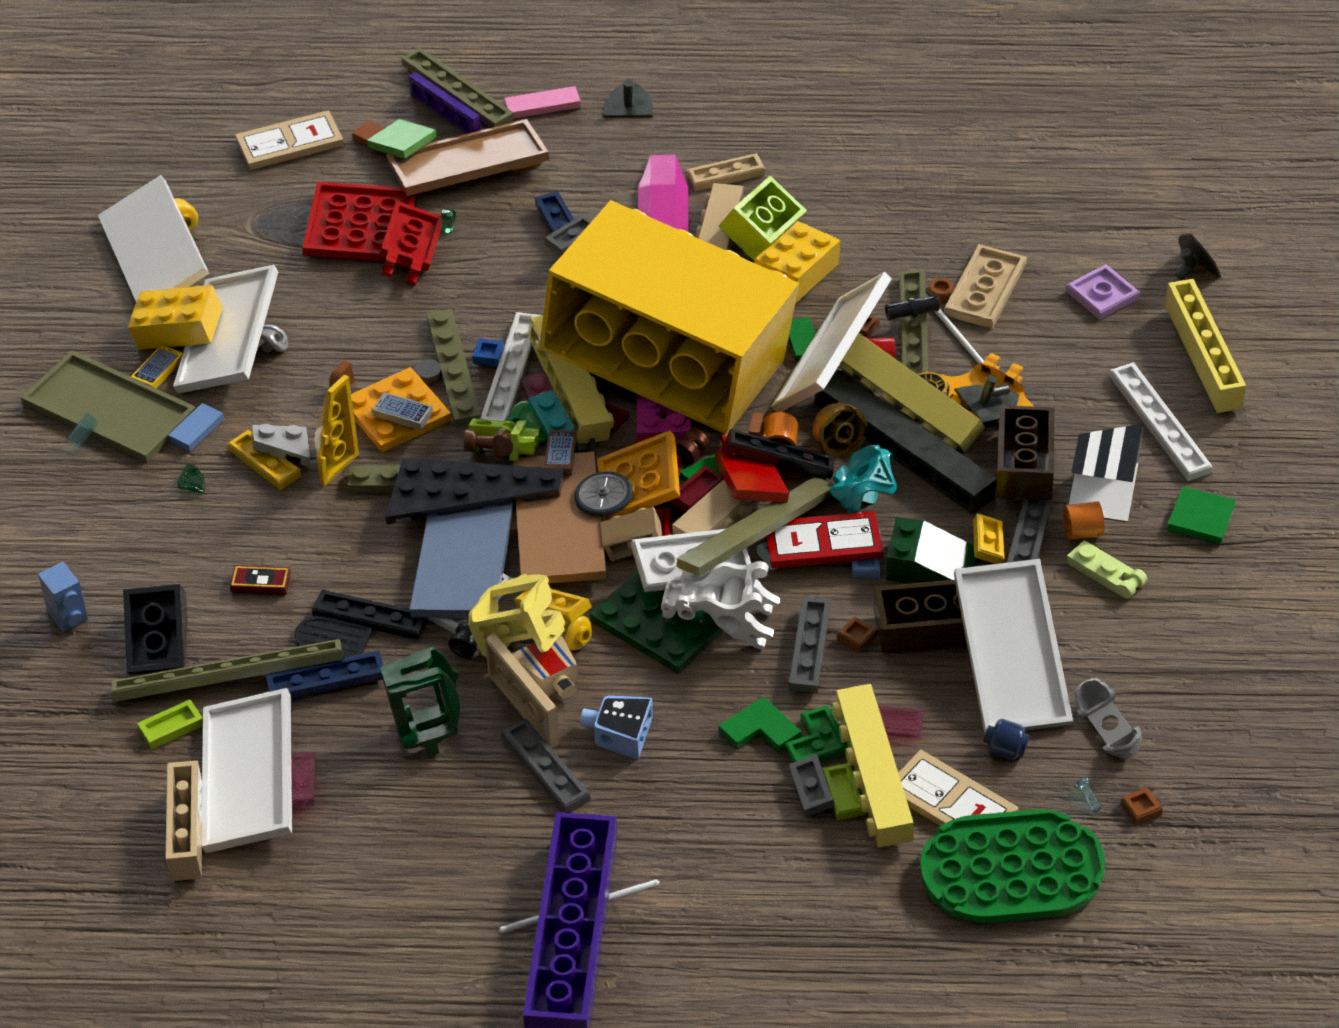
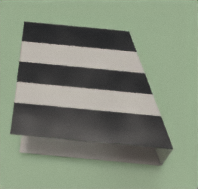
[1069,424,1143,521]

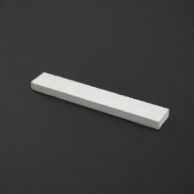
[480,312,541,421]
[1109,362,1213,481]

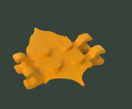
[941,353,1034,422]

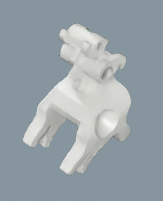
[661,561,780,650]

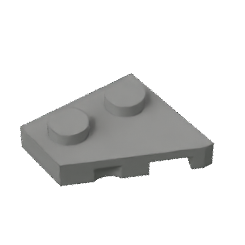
[251,424,310,466]

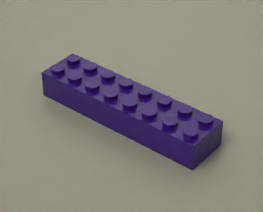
[523,812,618,1028]

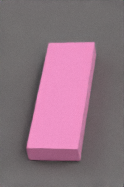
[504,86,581,119]

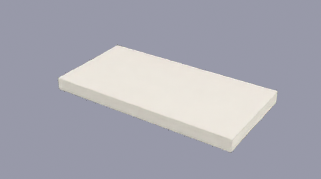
[98,175,209,301]
[173,265,278,394]
[771,272,892,412]
[954,559,1073,734]
[201,688,292,853]

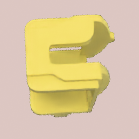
[468,574,566,658]

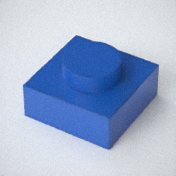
[472,338,504,367]

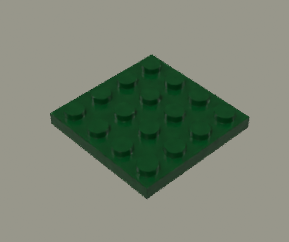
[590,570,724,674]

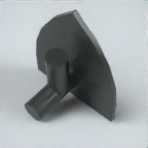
[604,79,653,117]
[1174,233,1221,280]
[954,376,1020,424]

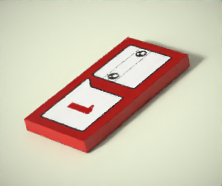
[766,511,883,568]

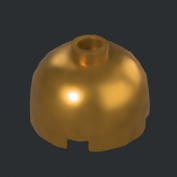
[813,402,868,458]

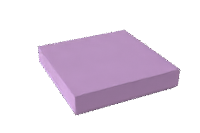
[1066,264,1140,320]

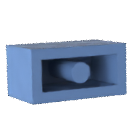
[38,562,88,632]

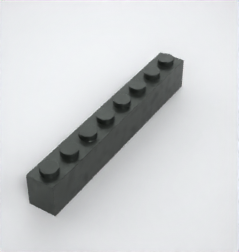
[815,370,997,515]

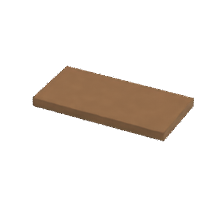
[386,119,549,196]
[513,452,606,584]

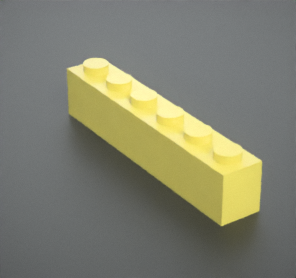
[1165,279,1246,413]
[528,316,614,444]
[839,333,985,453]
[832,684,913,848]

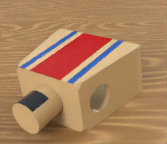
[512,635,578,699]

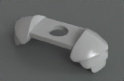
[1074,678,1142,758]

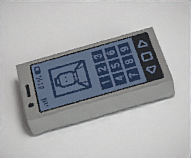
[372,392,433,430]

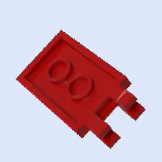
[379,201,444,286]
[714,435,790,503]

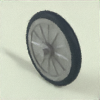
[575,471,633,516]

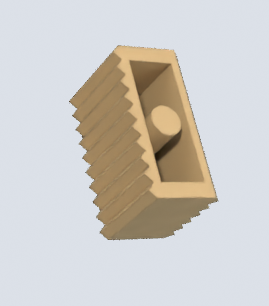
[600,507,662,561]

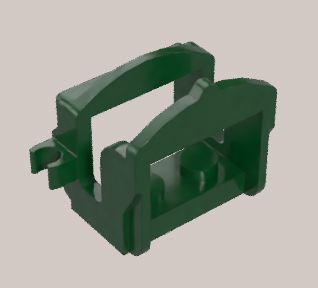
[380,647,460,757]

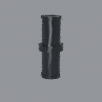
[884,295,940,321]

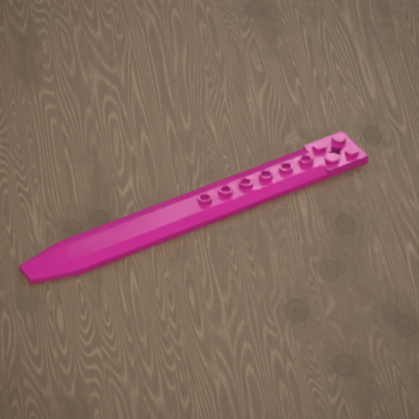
[637,155,691,440]

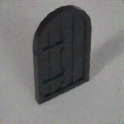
[294,616,374,658]

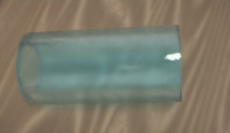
[67,412,100,447]

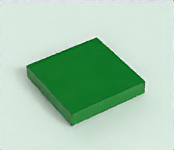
[1167,486,1237,545]

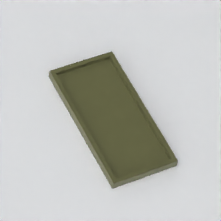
[21,350,196,463]

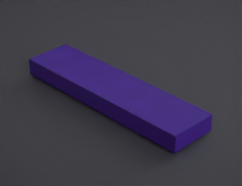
[409,72,481,134]

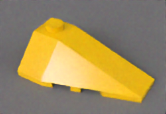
[314,375,359,486]

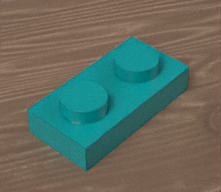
[529,390,576,438]

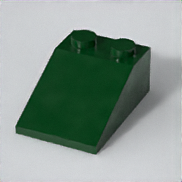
[886,517,977,584]

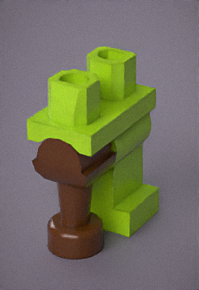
[464,418,540,461]

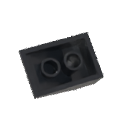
[123,584,187,674]

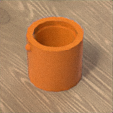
[762,412,798,446]
[1063,501,1105,541]

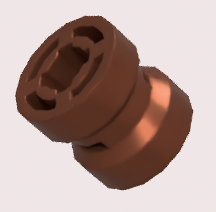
[676,428,710,466]

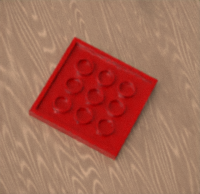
[302,181,417,262]

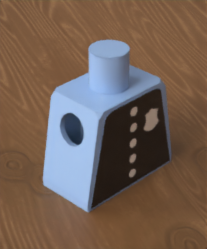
[580,696,653,759]

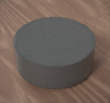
[415,359,441,384]

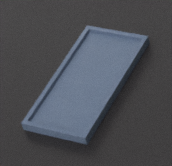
[410,500,515,618]

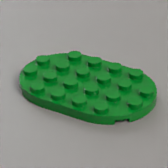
[920,809,1105,923]

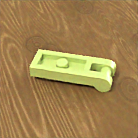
[1066,540,1148,599]

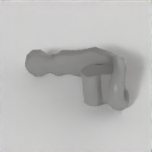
[260,324,288,353]

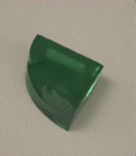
[441,207,457,233]
[177,463,205,493]

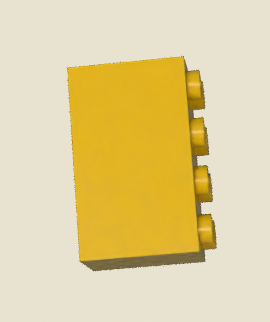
[539,200,799,434]

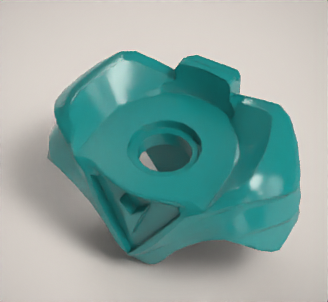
[829,445,897,514]

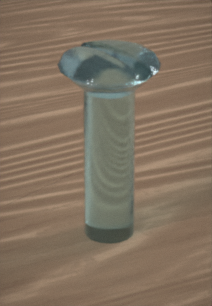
[1074,777,1101,812]

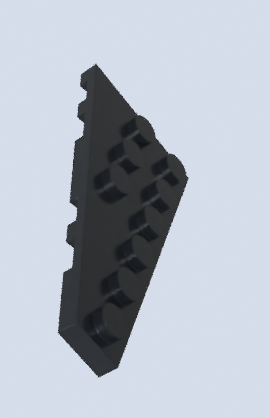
[385,458,565,525]

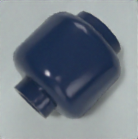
[983,719,1029,762]

